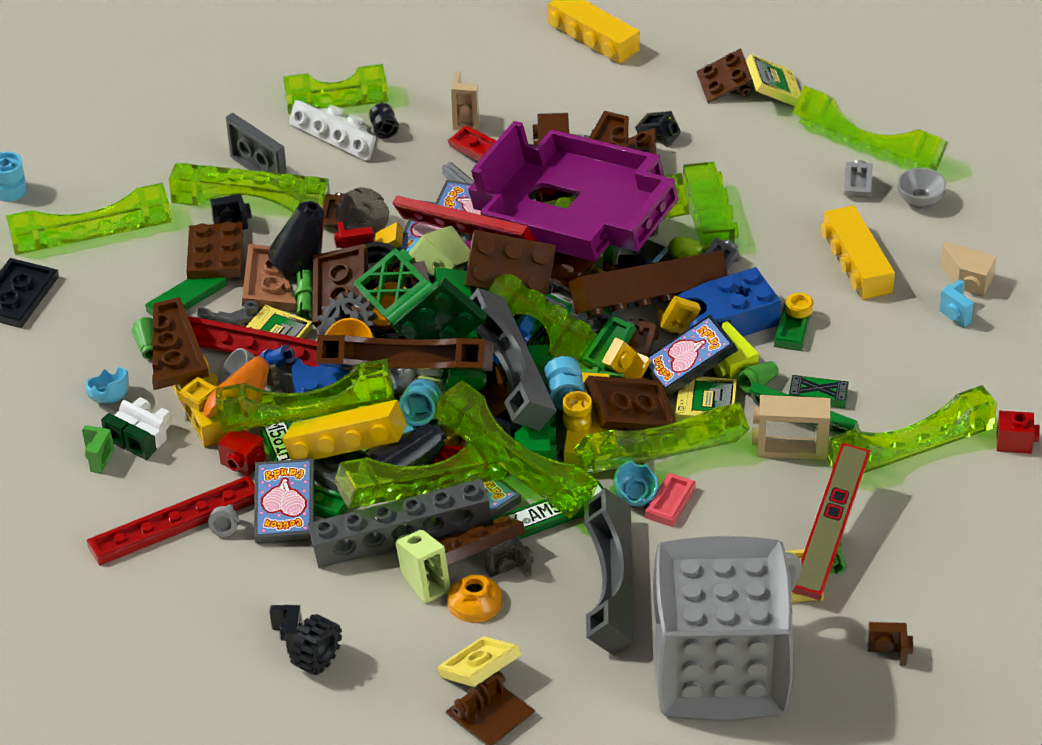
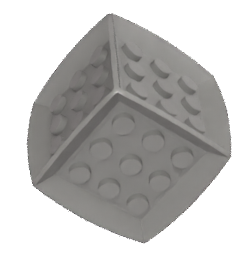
[653,536,802,719]

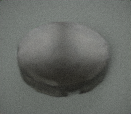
[336,187,389,238]

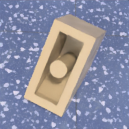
[941,241,997,296]

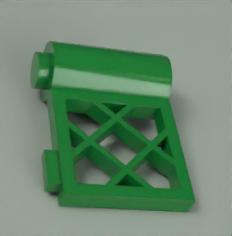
[353,248,438,338]

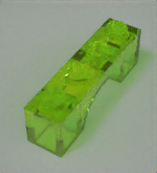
[283,64,388,115]
[488,274,597,363]

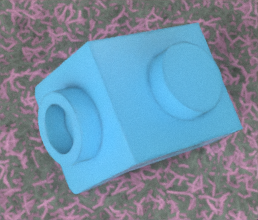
[940,279,974,328]

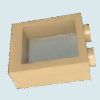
[752,395,830,460]

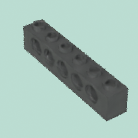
[307,479,492,568]

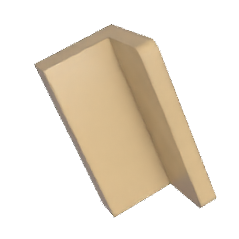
[451,71,480,131]

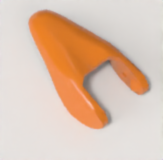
[203,356,269,431]

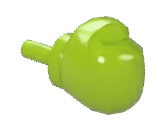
[668,236,710,259]

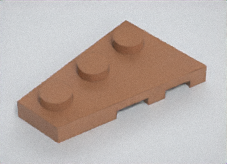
[241,244,297,312]

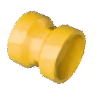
[563,391,592,432]

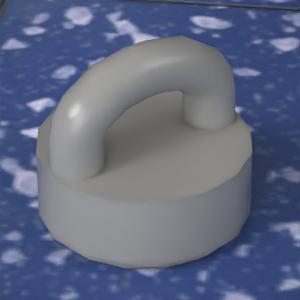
[208,505,239,537]

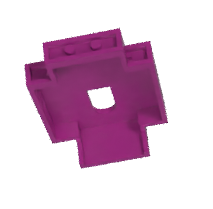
[468,121,679,262]

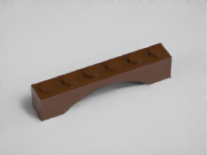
[316,335,494,372]

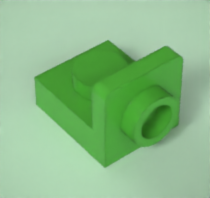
[82,425,114,474]

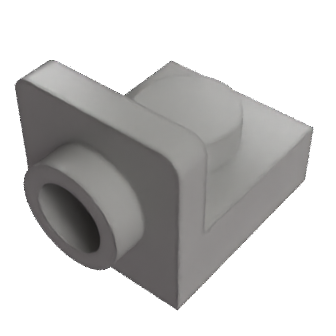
[844,160,873,197]

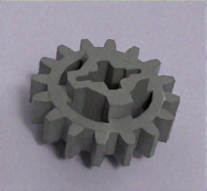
[317,292,378,335]

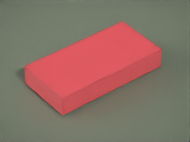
[645,473,696,527]

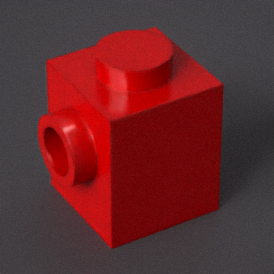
[996,410,1040,454]
[218,426,266,476]

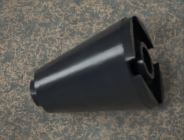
[268,201,324,277]
[363,423,447,500]

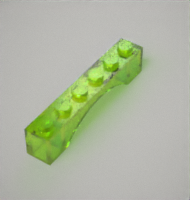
[792,85,949,171]
[168,163,330,212]
[6,182,172,255]
[215,359,395,433]
[434,380,599,519]
[828,385,997,473]
[574,402,750,475]
[334,433,513,509]

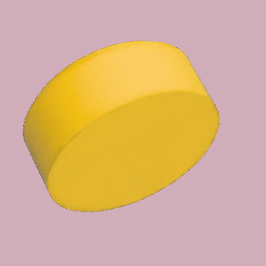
[785,292,813,318]

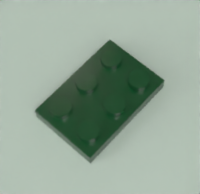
[392,278,488,340]

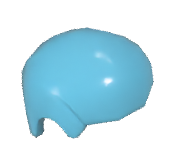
[86,367,129,404]
[613,460,659,507]

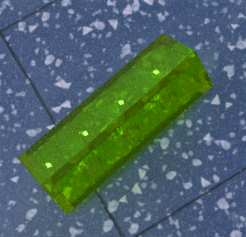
[683,161,739,253]

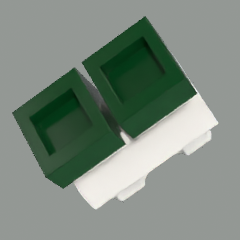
[101,397,172,461]

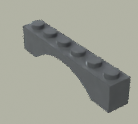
[470,288,557,431]
[584,488,635,655]

